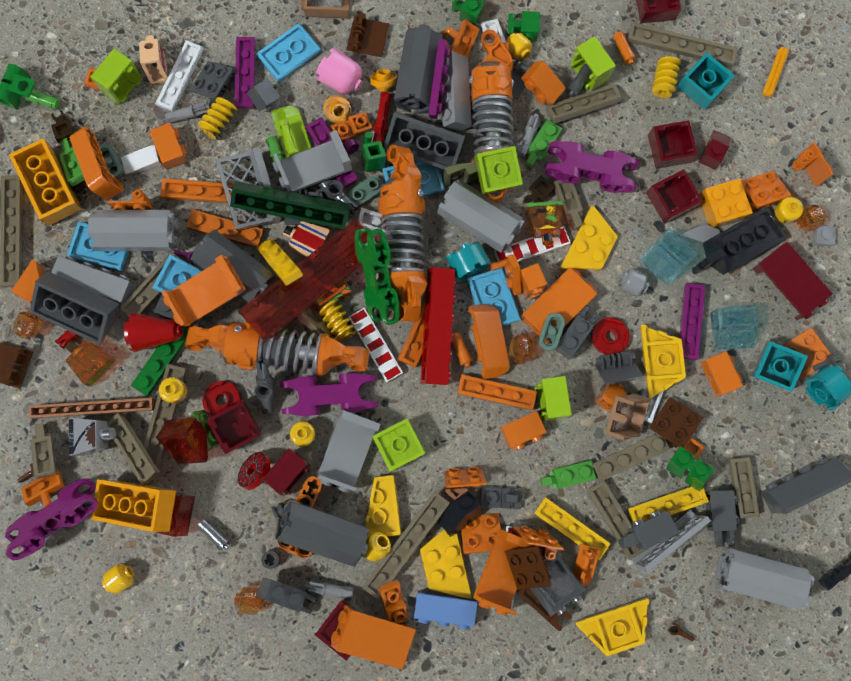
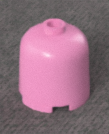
[315,47,362,95]

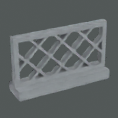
[216,147,280,231]
[631,510,711,574]

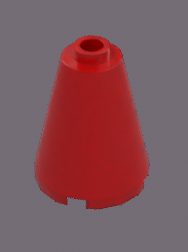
[124,313,183,352]

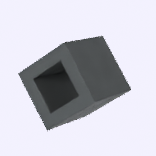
[247,78,280,112]

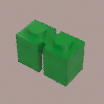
[666,446,715,492]

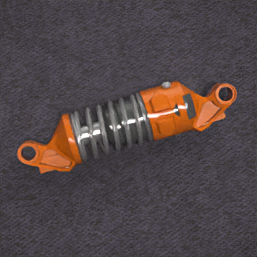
[469,30,515,203]
[378,145,428,322]
[185,321,370,376]

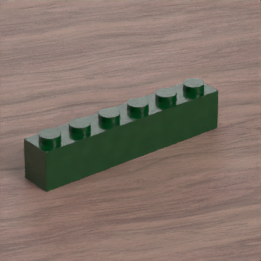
[230,181,349,229]

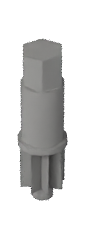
[165,102,210,123]
[517,114,541,157]
[305,579,353,600]

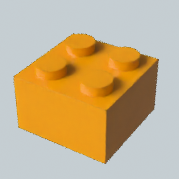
[699,179,753,228]

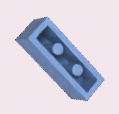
[414,591,477,629]

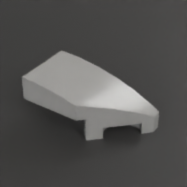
[679,224,720,245]

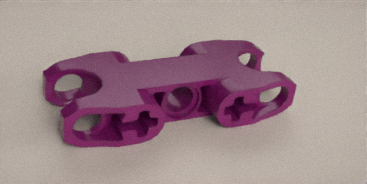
[544,141,639,193]
[280,373,378,416]
[5,478,98,561]

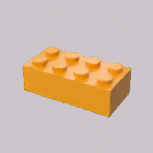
[9,138,83,226]
[90,479,176,532]

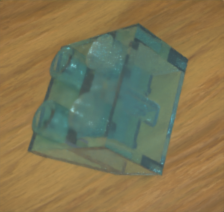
[639,228,698,285]
[710,306,758,350]

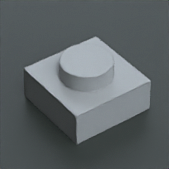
[814,225,835,247]

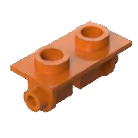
[573,544,600,587]

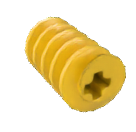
[651,56,681,98]
[198,97,238,140]
[319,299,358,342]

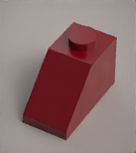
[698,130,730,170]

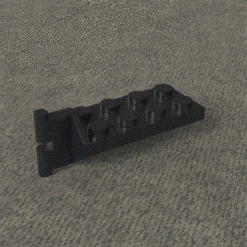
[692,206,788,275]

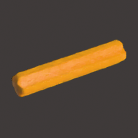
[762,47,789,97]

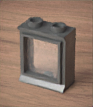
[530,552,586,617]

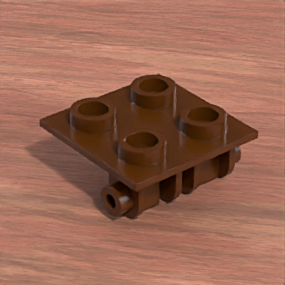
[346,13,389,57]
[0,343,34,389]
[649,397,704,448]
[505,545,552,590]

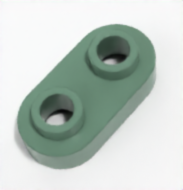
[99,144,124,179]
[349,176,382,207]
[538,313,565,351]

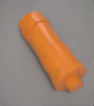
[613,31,636,65]
[452,332,473,368]

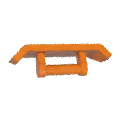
[468,304,510,379]

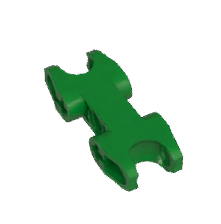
[355,227,400,325]

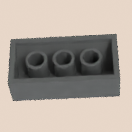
[383,112,467,170]
[29,272,119,345]
[761,457,851,514]

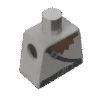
[69,418,116,456]

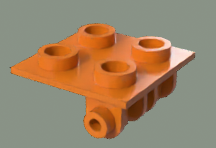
[792,142,833,187]
[741,170,792,210]
[107,189,154,210]
[782,328,831,380]
[444,467,487,489]
[461,513,501,554]
[512,525,564,560]

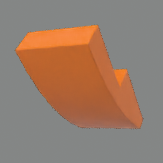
[330,112,373,143]
[378,580,409,624]

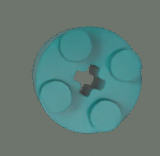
[446,241,491,282]
[805,365,851,411]

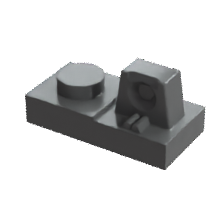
[481,487,521,509]

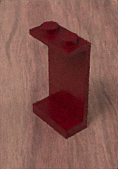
[752,242,833,320]

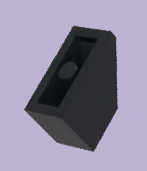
[438,490,482,537]

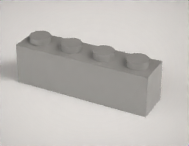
[441,51,471,132]
[51,256,135,305]

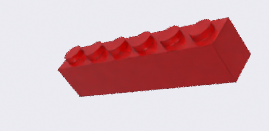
[420,267,457,385]

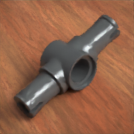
[317,179,359,215]
[254,358,275,414]

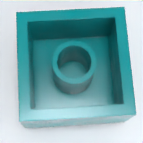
[677,52,735,110]
[751,341,808,392]

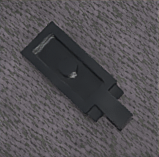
[818,552,851,590]

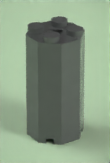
[394,24,443,114]
[191,230,280,309]
[275,499,369,566]

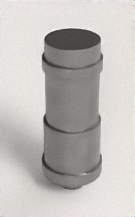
[567,64,592,97]
[197,518,231,550]

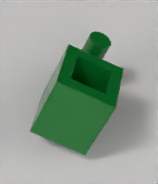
[452,0,485,26]
[507,11,540,42]
[361,132,386,172]

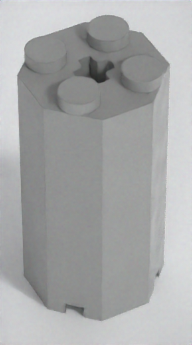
[437,179,525,253]
[88,210,179,251]
[715,548,814,610]

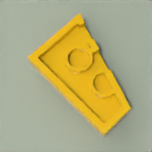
[365,475,402,537]

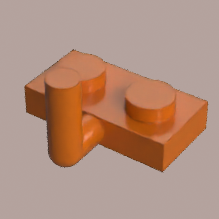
[439,19,480,57]
[489,254,521,296]
[21,468,65,507]

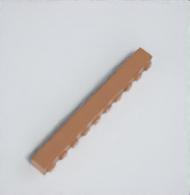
[29,398,155,419]

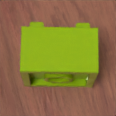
[570,36,616,91]
[90,48,142,105]
[475,146,523,194]
[534,376,572,421]
[372,418,425,473]

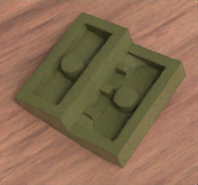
[443,163,480,187]

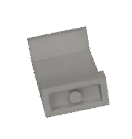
[272,130,352,193]
[316,409,381,493]

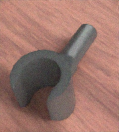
[812,353,843,371]

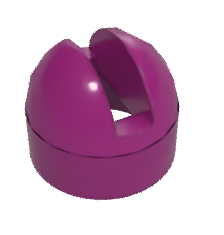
[343,138,359,154]

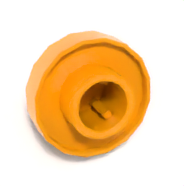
[370,69,397,92]
[323,95,351,123]

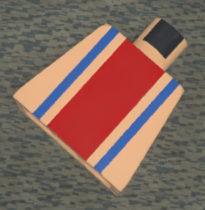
[139,35,168,84]
[283,221,331,266]

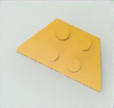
[560,205,618,271]
[640,324,686,399]
[420,529,472,599]
[575,597,649,656]

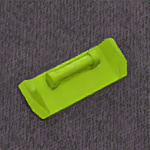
[271,105,311,158]

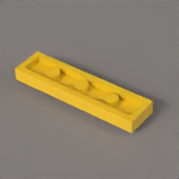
[256,239,303,286]
[627,486,709,523]
[534,497,611,560]

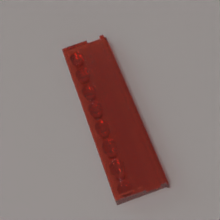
[238,219,379,342]

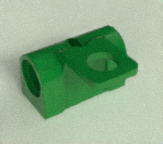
[0,64,36,110]

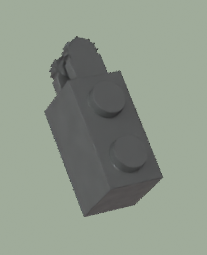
[705,491,739,547]

